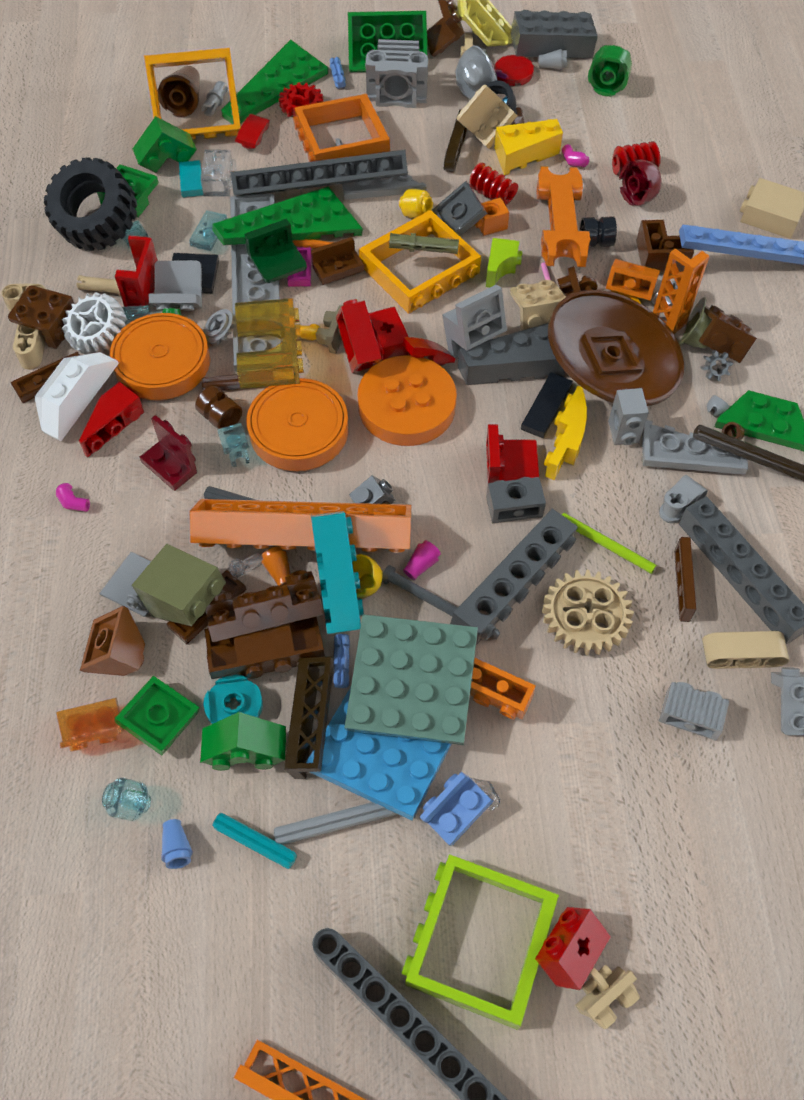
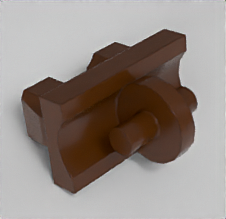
[557,266,598,297]

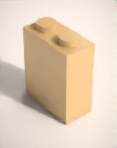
[740,178,804,239]

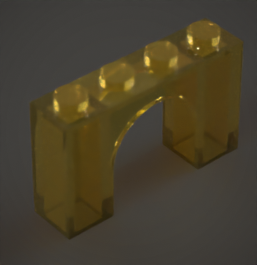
[235,298,304,389]

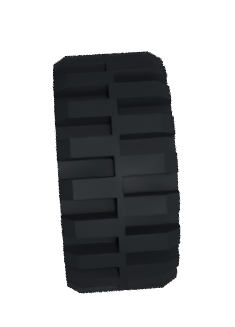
[44,157,137,251]

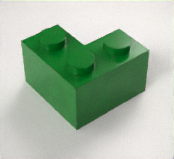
[132,116,197,173]
[200,712,286,771]

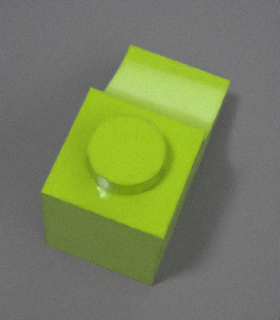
[486,238,523,288]

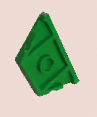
[714,390,804,451]

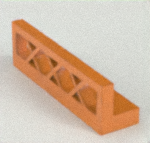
[653,249,710,334]
[234,1039,366,1100]

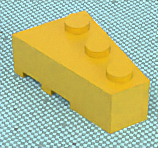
[494,119,563,175]

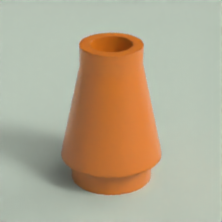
[262,546,291,586]

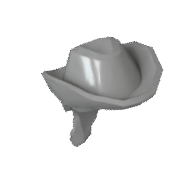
[455,46,497,99]

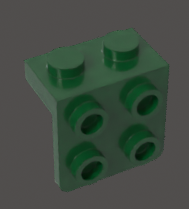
[244,219,307,283]

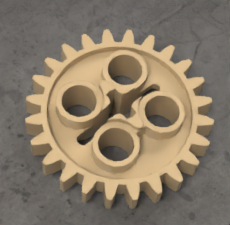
[542,570,634,656]

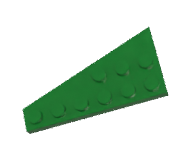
[221,39,329,124]

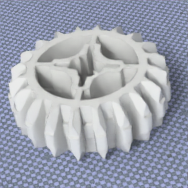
[62,292,127,355]

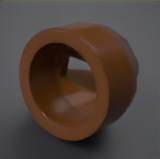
[722,422,745,440]

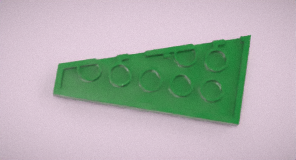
[212,186,363,245]

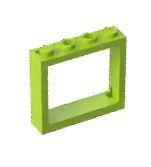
[402,854,559,1030]

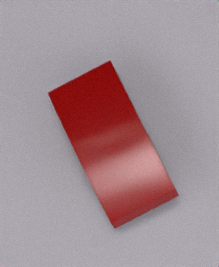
[235,114,270,149]
[403,337,456,366]

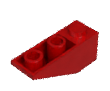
[79,381,144,458]

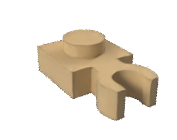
[460,32,473,58]

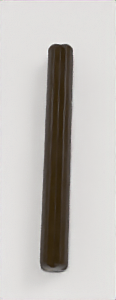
[693,424,804,481]

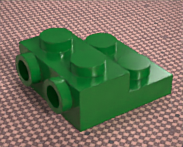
[97,164,159,218]

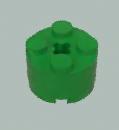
[588,45,632,96]

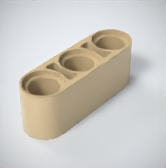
[702,631,789,669]

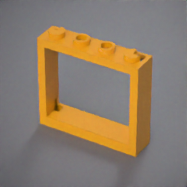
[144,48,241,140]
[359,210,481,314]

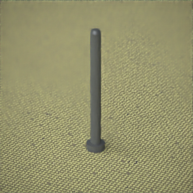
[382,565,500,639]

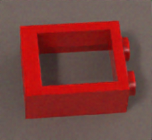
[336,299,381,373]

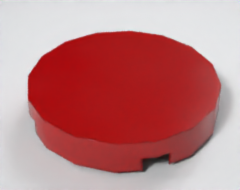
[494,55,534,86]

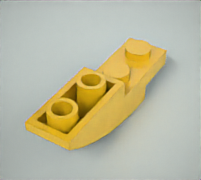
[544,386,587,480]

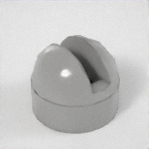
[707,395,730,417]

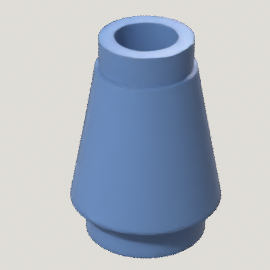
[161,819,193,869]

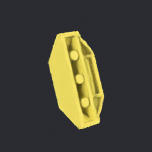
[457,0,512,47]

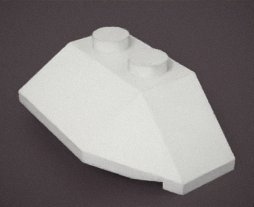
[35,352,119,441]

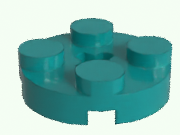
[204,675,263,724]

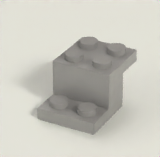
[442,285,507,358]

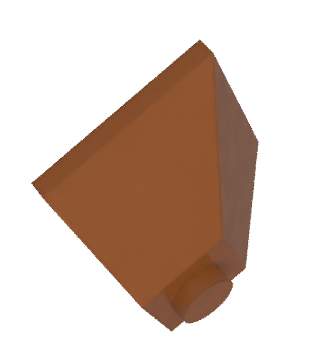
[80,606,145,676]

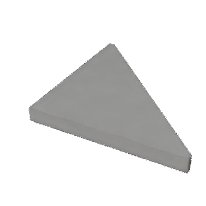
[335,138,427,200]

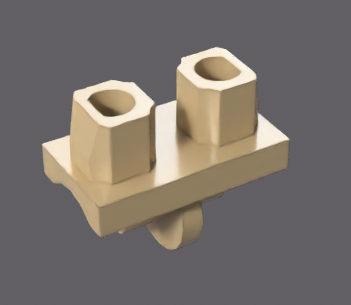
[575,965,640,1029]

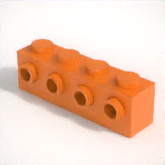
[470,658,536,720]

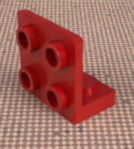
[486,424,539,483]

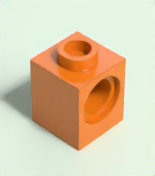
[475,198,510,236]

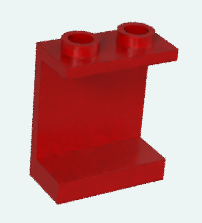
[114,236,158,312]

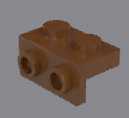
[311,237,364,285]

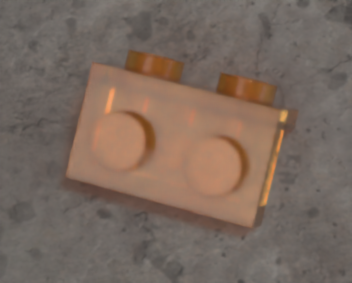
[56,697,124,752]

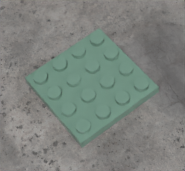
[344,614,478,745]

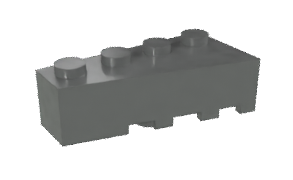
[458,323,566,385]

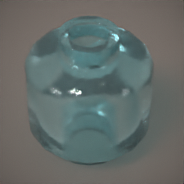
[102,778,151,821]

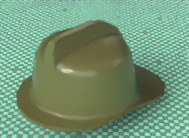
[679,297,712,349]

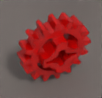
[279,82,323,117]

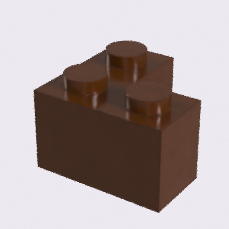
[636,220,694,273]

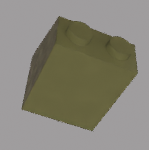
[131,543,226,626]

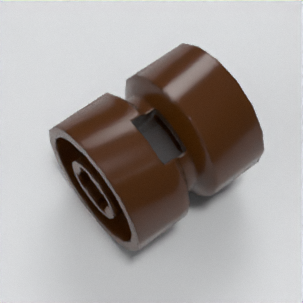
[195,386,243,432]

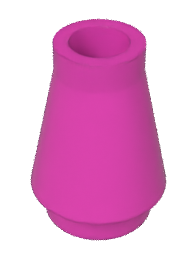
[403,540,441,581]

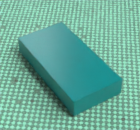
[179,160,204,197]

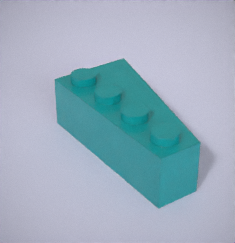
[311,511,364,634]

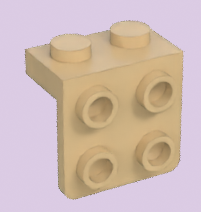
[457,85,518,149]
[510,280,566,331]

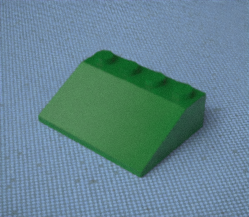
[348,11,427,72]

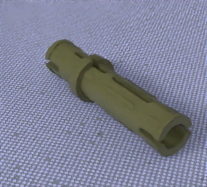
[389,233,459,254]

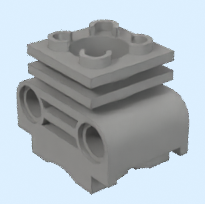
[365,39,428,108]

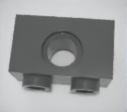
[486,477,546,523]

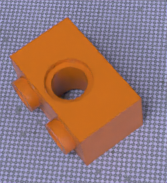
[605,259,660,301]

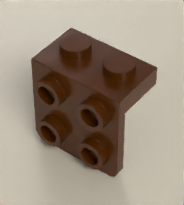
[427,0,464,57]
[8,285,74,349]
[699,304,757,363]

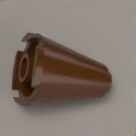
[158,66,200,117]

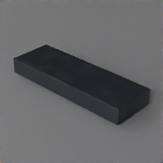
[521,372,573,438]

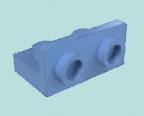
[420,772,494,846]

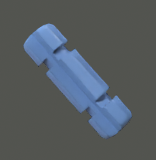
[329,57,346,89]
[333,634,350,688]

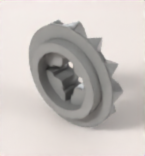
[204,309,236,344]

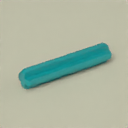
[212,813,297,869]

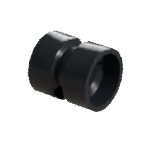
[580,216,617,247]

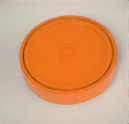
[110,313,210,400]
[358,355,457,446]
[247,378,349,471]

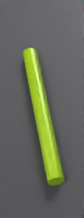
[562,513,657,574]

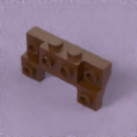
[205,570,324,642]
[204,616,325,679]

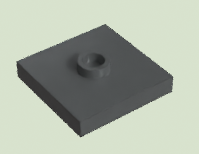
[432,181,487,236]

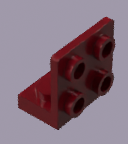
[139,415,198,491]

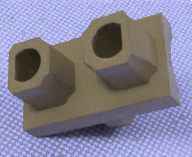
[316,305,342,354]

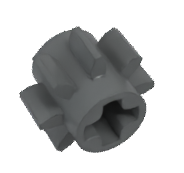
[700,350,733,381]

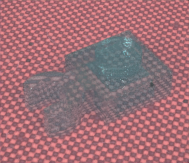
[217,423,250,467]

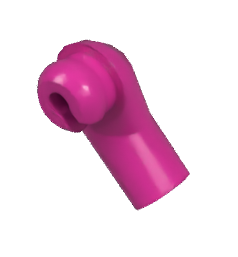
[562,144,590,167]

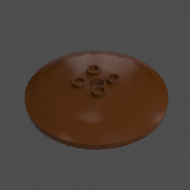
[548,290,684,406]

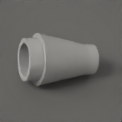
[539,48,567,70]

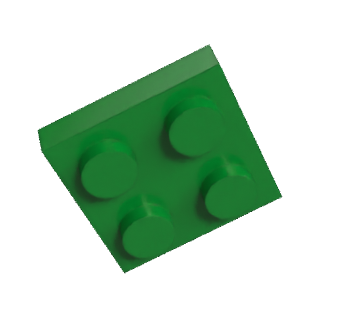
[115,675,199,756]

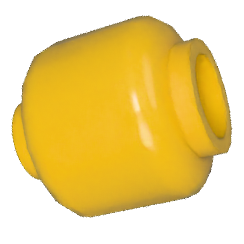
[399,189,433,219]

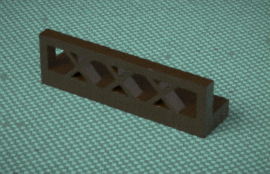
[284,657,334,779]

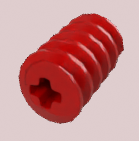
[612,141,661,175]
[469,162,519,205]

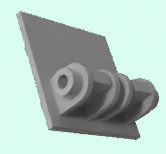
[99,552,151,617]

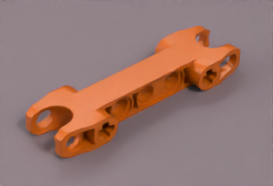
[536,166,590,267]

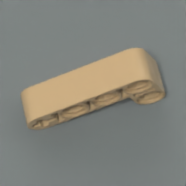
[1,284,46,370]

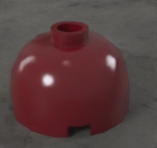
[619,159,662,206]

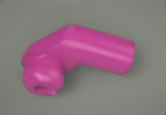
[56,483,90,512]

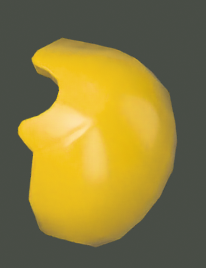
[352,554,383,599]

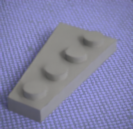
[642,420,748,475]

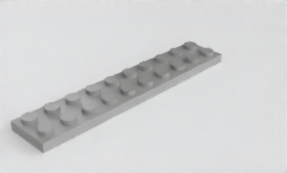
[230,194,283,372]

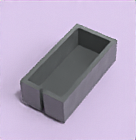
[511,10,598,58]

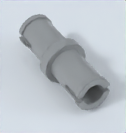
[202,81,228,116]

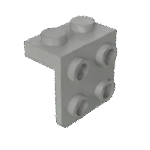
[149,260,202,311]
[771,667,804,735]

